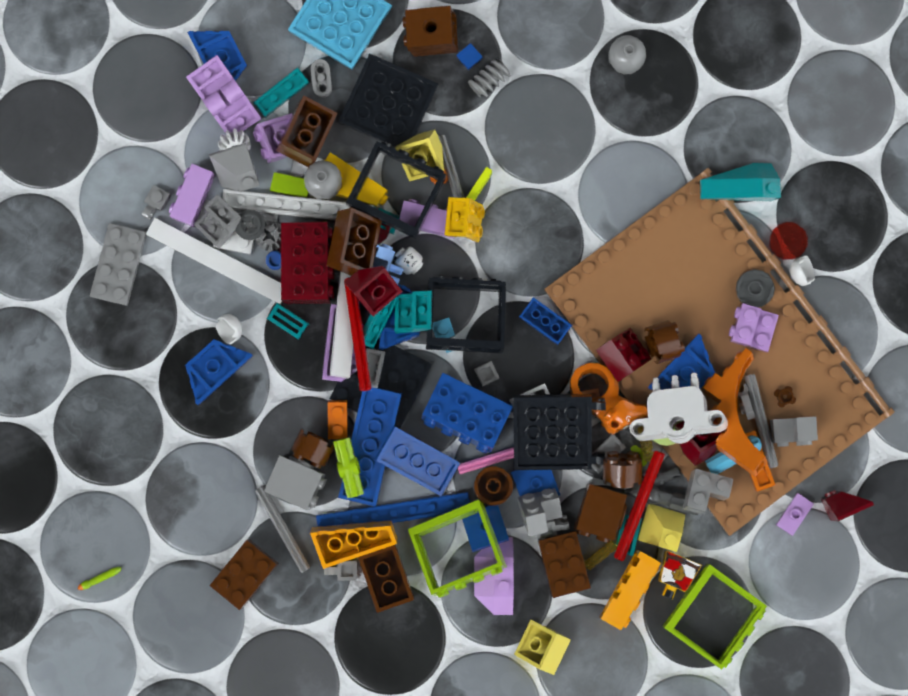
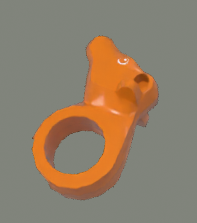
[569,363,648,435]

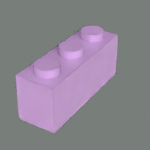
[169,164,216,227]
[399,199,455,239]

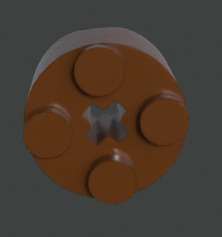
[644,320,685,364]
[291,429,335,469]
[603,451,642,488]
[474,466,513,505]

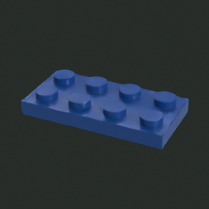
[375,426,460,496]

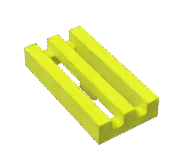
[466,167,492,201]

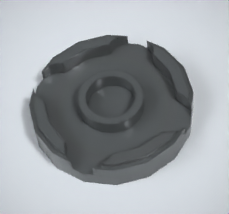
[735,269,775,308]

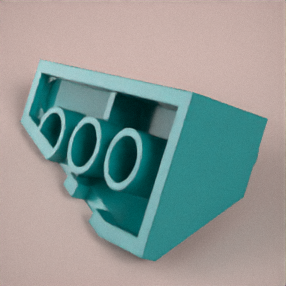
[700,163,781,202]

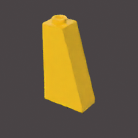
[325,152,389,208]

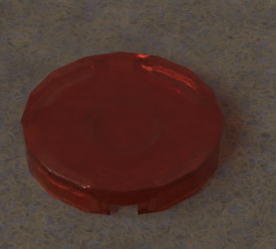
[769,222,808,260]

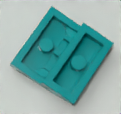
[394,291,432,334]

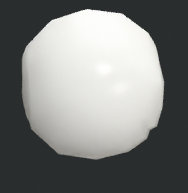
[790,256,815,286]
[215,314,243,344]

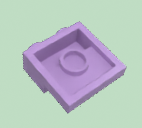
[253,113,292,163]
[728,303,779,352]

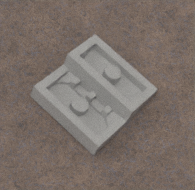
[194,194,241,249]

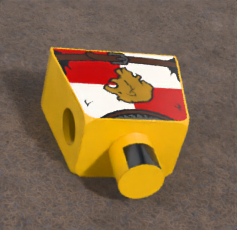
[658,550,702,599]

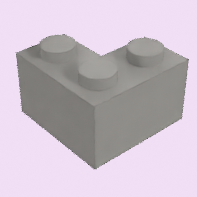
[770,417,818,447]
[682,469,733,514]
[517,488,563,537]

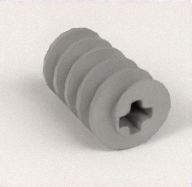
[468,58,511,98]

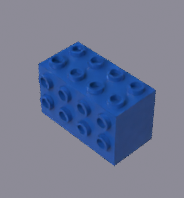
[421,373,513,454]

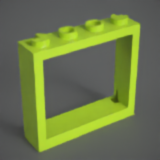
[408,500,507,598]
[662,564,767,670]

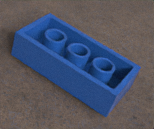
[519,297,572,346]

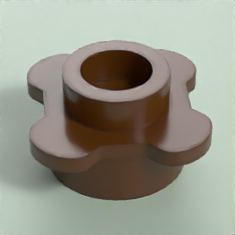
[774,386,796,408]

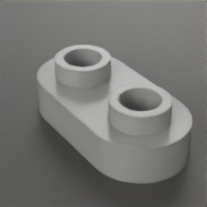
[311,59,332,98]

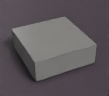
[474,361,500,387]

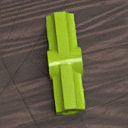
[333,437,364,498]

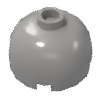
[608,35,646,74]
[304,160,342,199]

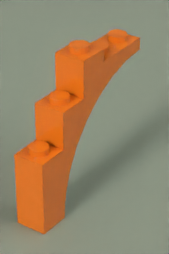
[703,348,767,477]

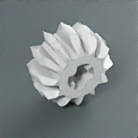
[218,128,251,151]

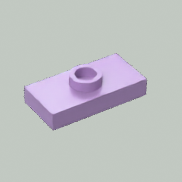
[776,493,814,536]

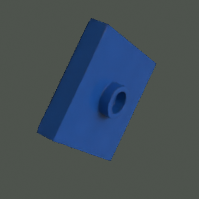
[511,470,561,497]
[462,505,509,552]

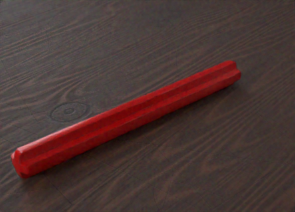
[344,277,371,391]
[614,451,665,561]

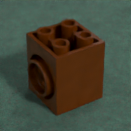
[402,6,458,57]
[574,484,627,543]

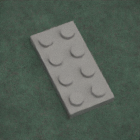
[90,223,146,306]

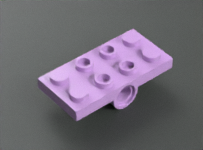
[186,55,262,133]

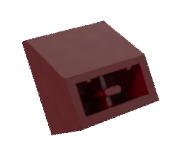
[596,328,652,382]

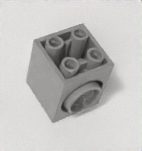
[264,455,327,510]

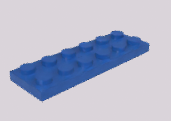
[338,387,402,507]

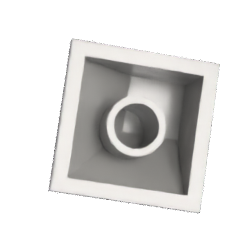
[209,143,260,191]

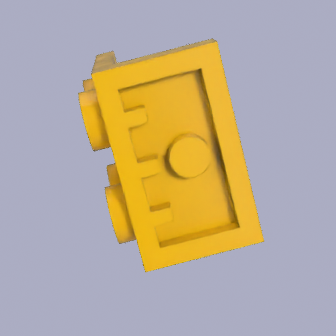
[444,197,485,242]

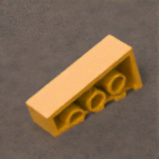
[310,521,398,569]
[599,550,661,630]

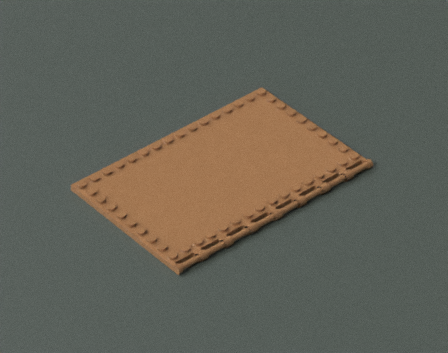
[544,168,895,536]

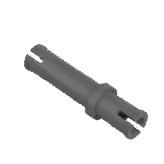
[623,467,681,493]

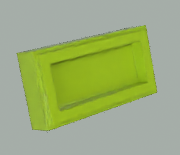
[270,172,309,198]

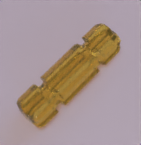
[638,426,654,462]
[584,540,617,570]

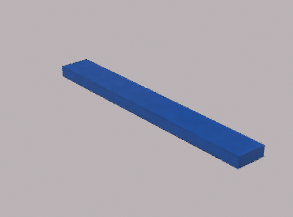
[316,492,470,527]

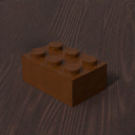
[276,95,337,167]
[326,208,382,276]
[537,531,591,598]
[209,539,279,610]
[358,544,415,613]

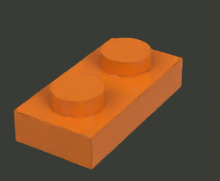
[328,400,348,439]

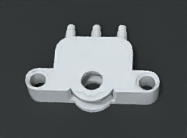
[629,373,728,444]

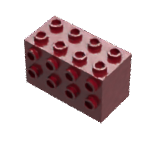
[281,222,335,304]

